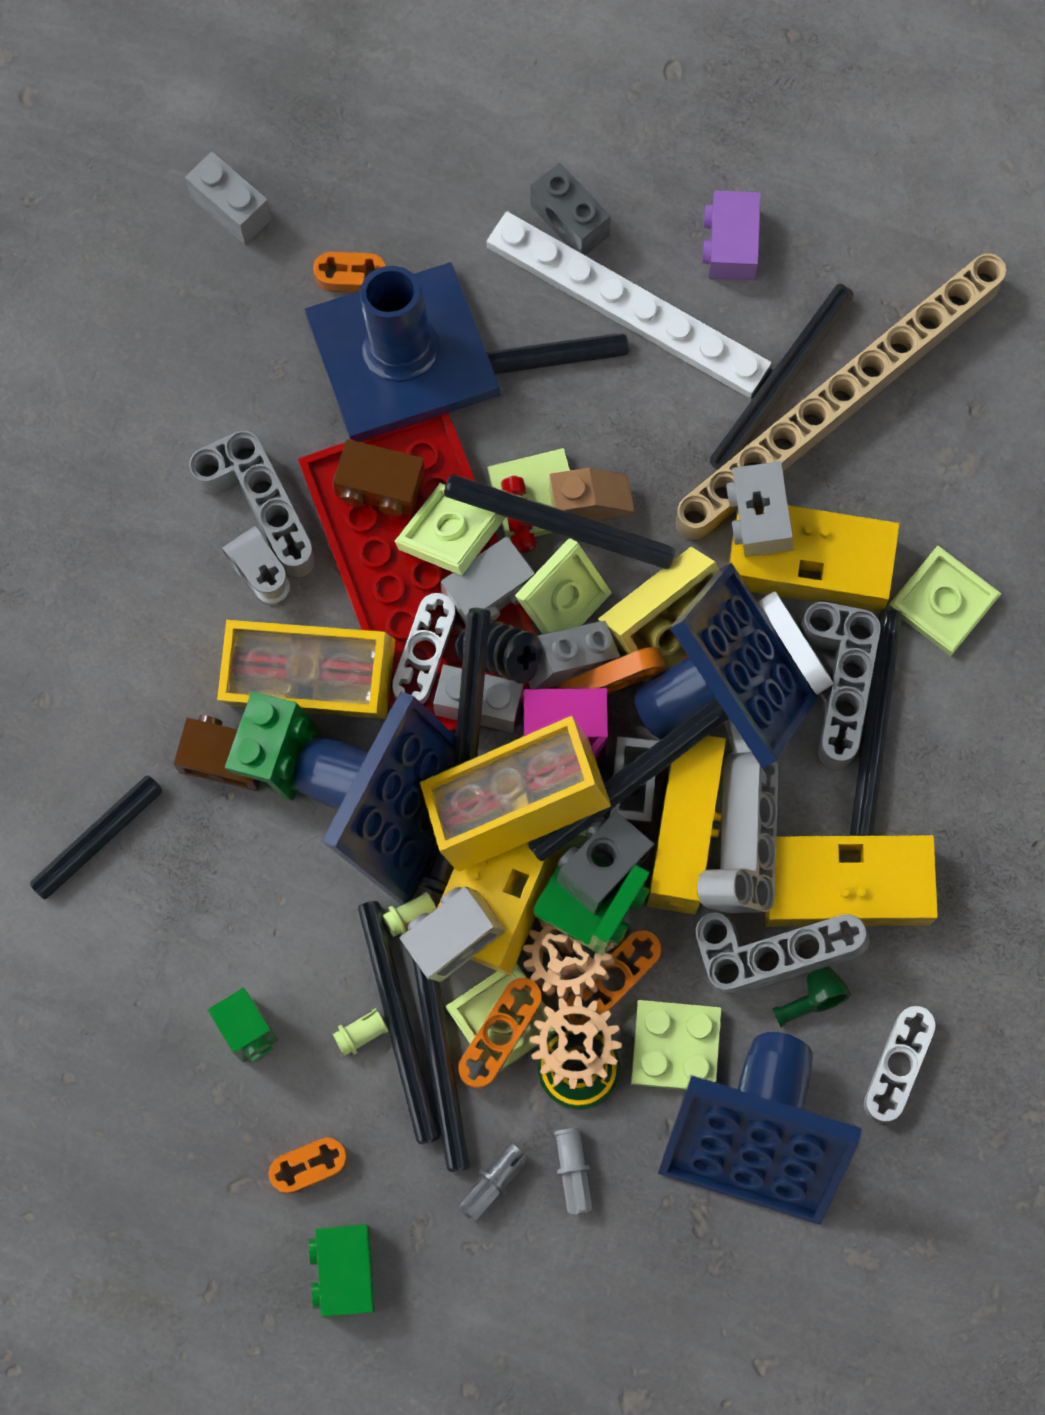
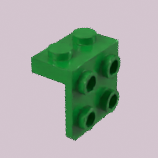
[224,691,320,801]
[533,846,651,956]

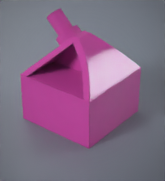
[524,688,608,763]

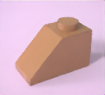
[549,467,634,521]

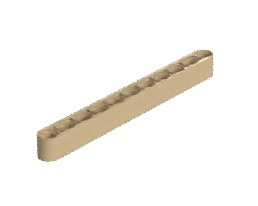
[676,253,1006,540]

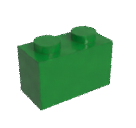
[207,987,278,1063]
[309,1224,375,1317]

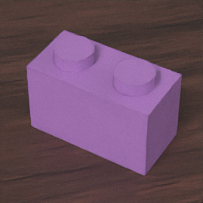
[702,190,760,280]

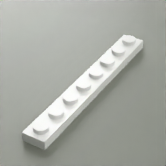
[486,211,772,399]

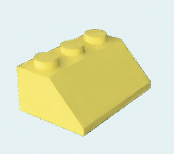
[598,547,719,683]

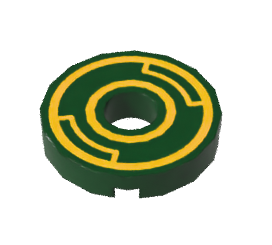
[537,1028,621,1110]

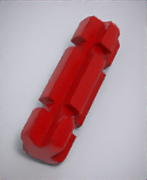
[501,476,536,554]

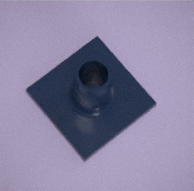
[304,262,501,442]
[635,562,818,768]
[293,691,456,904]
[658,1032,862,1225]

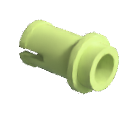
[383,892,436,937]
[332,1008,389,1056]

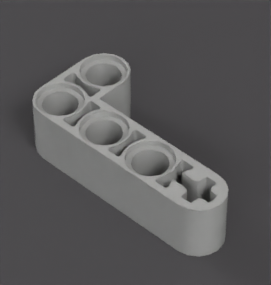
[189,431,315,578]
[800,602,880,770]
[697,752,778,913]
[696,913,870,995]

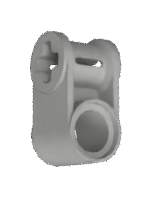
[221,526,290,605]

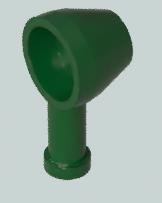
[772,967,851,1028]

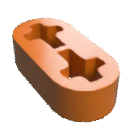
[313,251,386,293]
[268,1137,347,1194]

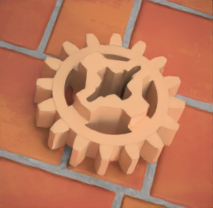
[523,920,615,1001]
[530,996,621,1089]

